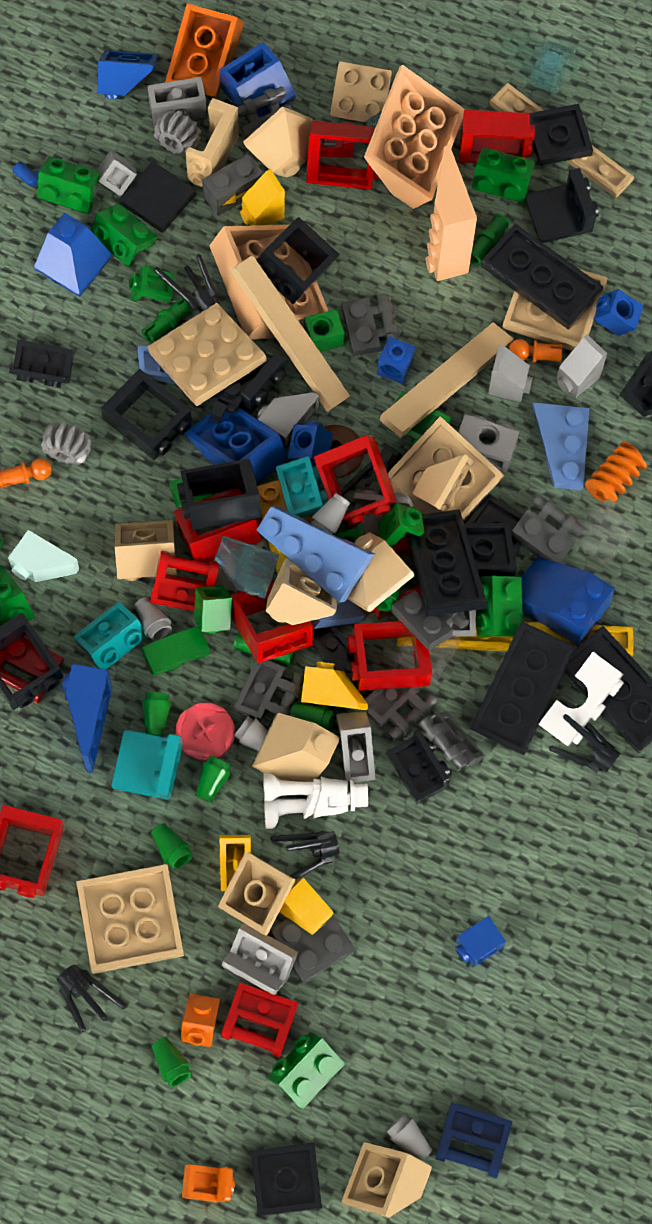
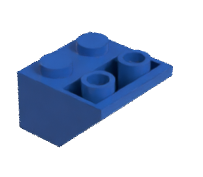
[220,42,296,118]

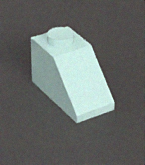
[8,530,79,582]

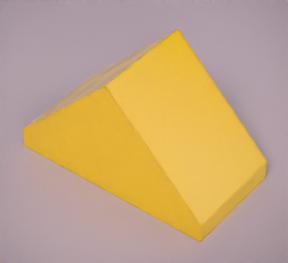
[220,835,251,891]
[279,878,334,935]

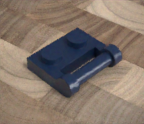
[435,1102,513,1178]

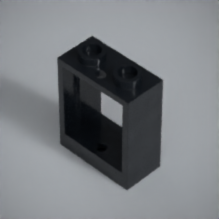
[257,217,340,305]
[101,368,192,460]
[177,459,262,530]
[0,613,64,710]

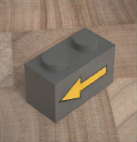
[202,153,264,216]

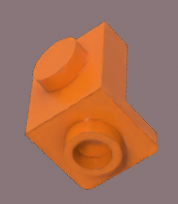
[181,993,220,1047]
[182,1164,235,1202]

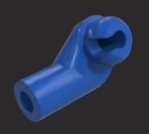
[13,161,42,186]

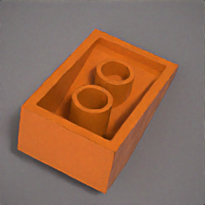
[165,4,244,98]

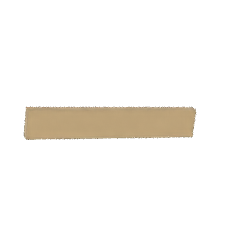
[490,83,634,198]
[229,255,350,412]
[380,322,514,438]

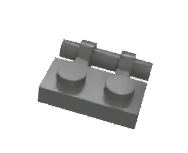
[238,86,292,152]
[341,293,400,356]
[511,494,585,564]
[391,590,469,650]
[233,660,304,727]
[362,665,437,742]
[420,711,485,770]

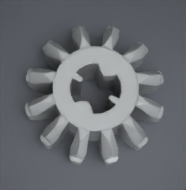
[154,110,202,157]
[41,422,91,465]

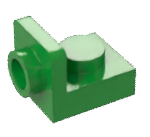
[129,265,174,303]
[378,503,424,548]

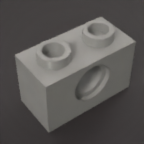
[147,77,207,126]
[458,414,519,473]

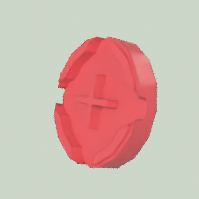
[176,703,235,762]

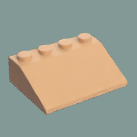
[364,65,466,209]
[425,145,477,281]
[209,225,328,340]

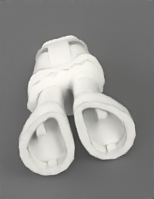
[263,773,368,829]

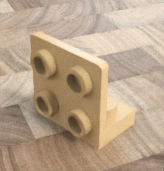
[330,61,394,124]

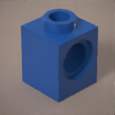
[593,289,643,336]
[377,336,415,384]
[288,421,333,466]
[455,916,506,967]

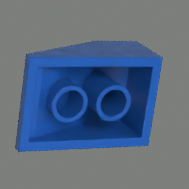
[185,408,288,491]
[521,557,615,646]
[62,664,112,773]

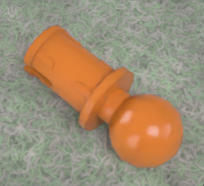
[509,339,562,363]
[0,458,52,489]

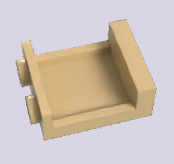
[186,98,239,187]

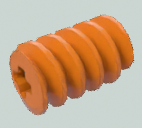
[585,441,647,503]

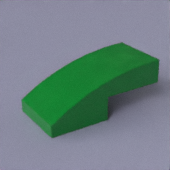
[141,626,211,676]

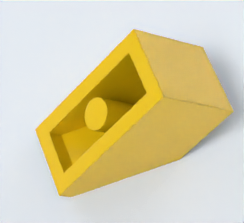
[240,169,285,226]
[301,662,368,710]

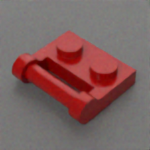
[150,551,219,611]
[0,637,64,704]
[221,982,299,1058]

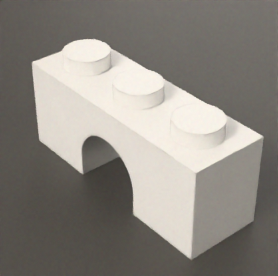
[539,652,624,746]

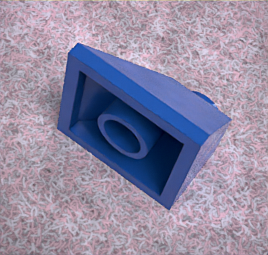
[97,50,159,99]
[34,213,112,297]

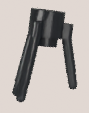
[154,254,220,313]
[341,446,403,496]
[549,714,621,773]
[270,831,340,880]
[57,965,126,1032]

